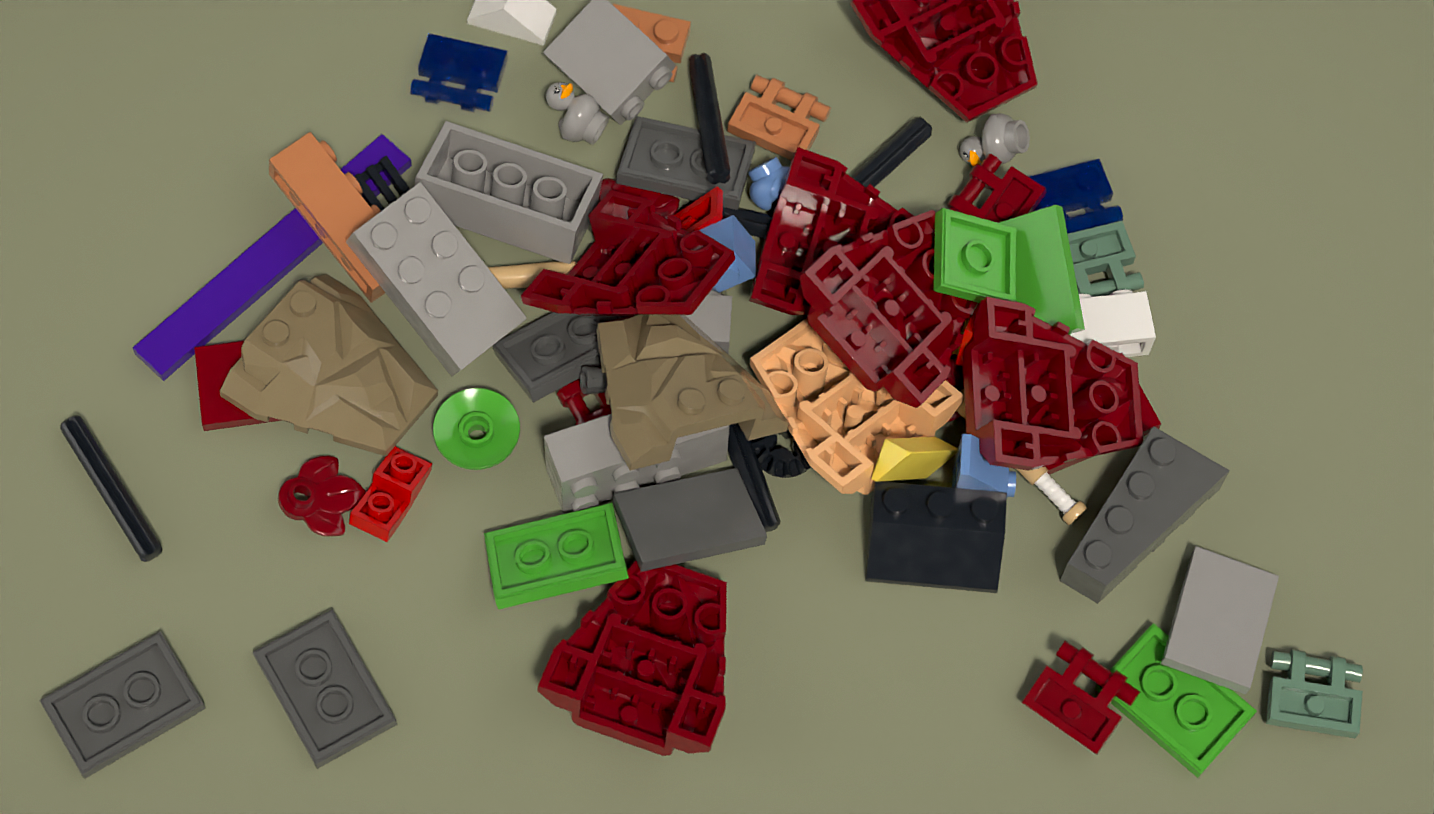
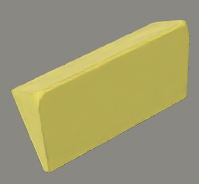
[871,437,958,482]

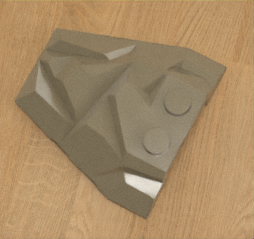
[220,274,438,456]
[596,314,789,471]

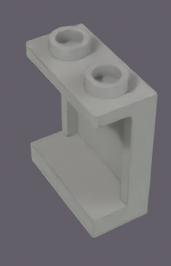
[543,0,676,125]

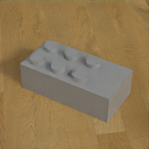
[415,121,603,264]
[346,182,527,377]
[544,414,729,514]

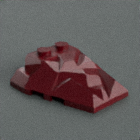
[850,0,1038,123]
[749,147,914,315]
[521,190,735,316]
[799,210,978,408]
[963,297,1143,471]
[537,561,727,756]

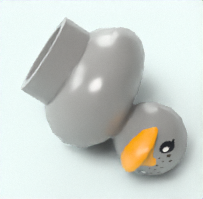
[546,82,609,145]
[960,113,1030,167]

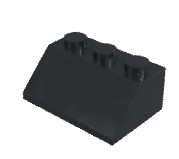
[866,481,1007,593]

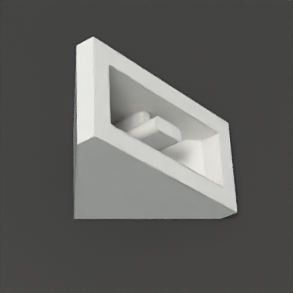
[467,0,557,46]

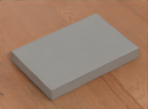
[1161,546,1279,695]

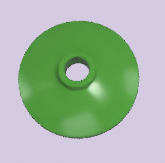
[433,388,520,470]

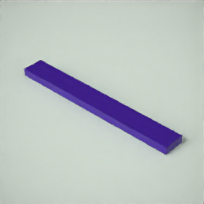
[133,134,412,381]

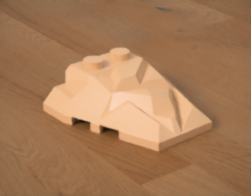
[750,318,964,495]

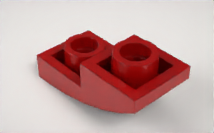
[349,446,433,543]

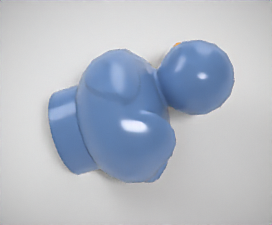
[748,156,789,210]

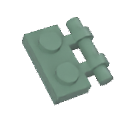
[1068,221,1144,297]
[1266,649,1363,738]

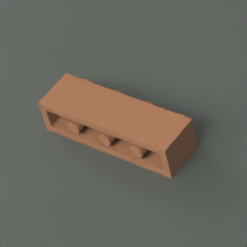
[269,132,385,303]

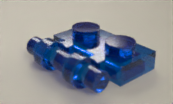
[410,33,508,112]
[1029,159,1123,234]

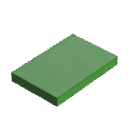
[1000,205,1085,334]
[484,503,629,610]
[1095,623,1257,778]

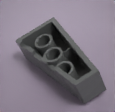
[1060,426,1230,604]

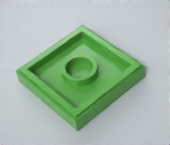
[934,208,1016,303]

